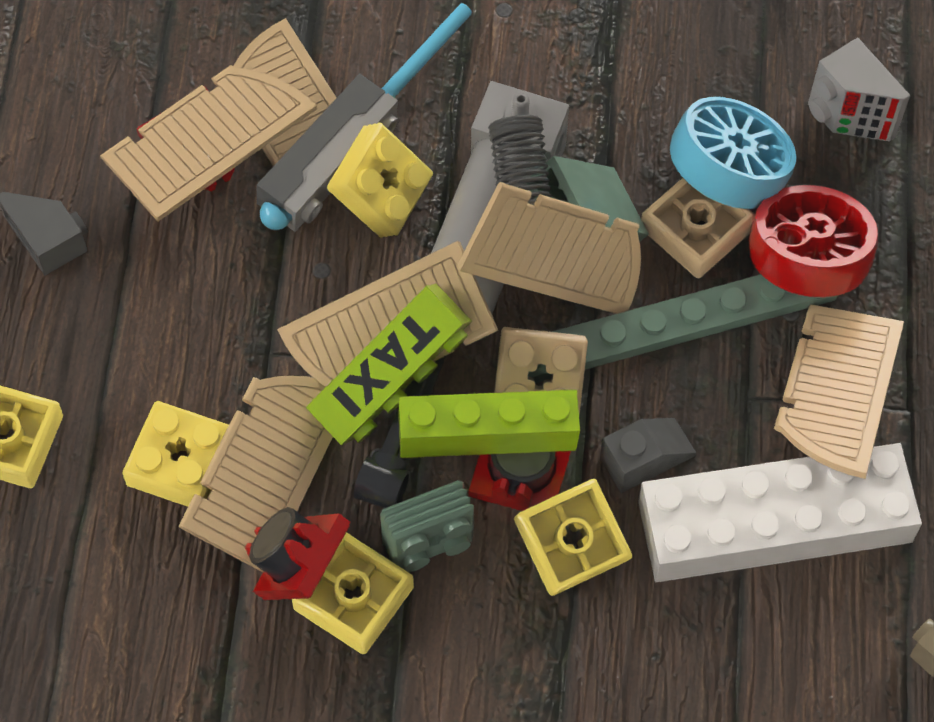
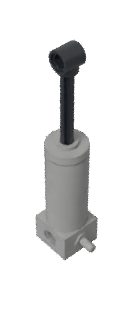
[353,81,569,508]

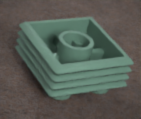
[380,480,474,572]

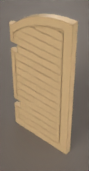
[233,18,337,166]
[100,65,317,222]
[457,182,641,314]
[277,241,498,387]
[774,305,904,479]
[179,376,333,572]

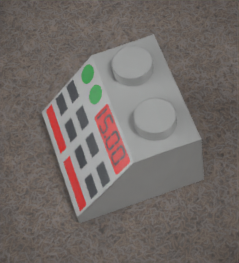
[808,37,910,142]

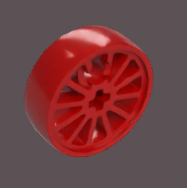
[749,185,878,297]

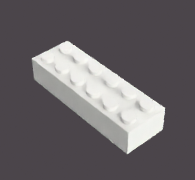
[638,443,922,583]

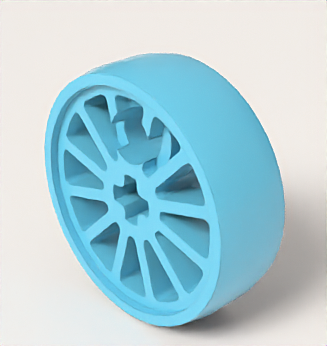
[670,97,796,209]

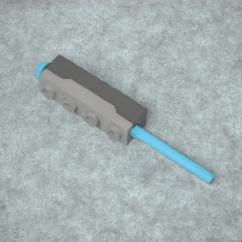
[257,3,472,232]

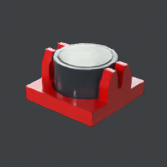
[468,451,572,511]
[245,507,350,600]

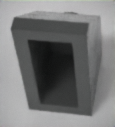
[0,192,88,276]
[600,418,696,493]

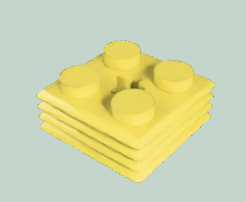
[327,122,433,238]
[0,385,63,489]
[122,401,229,507]
[514,479,632,596]
[292,532,414,654]

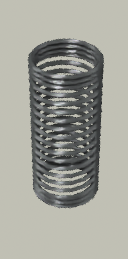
[488,115,553,204]

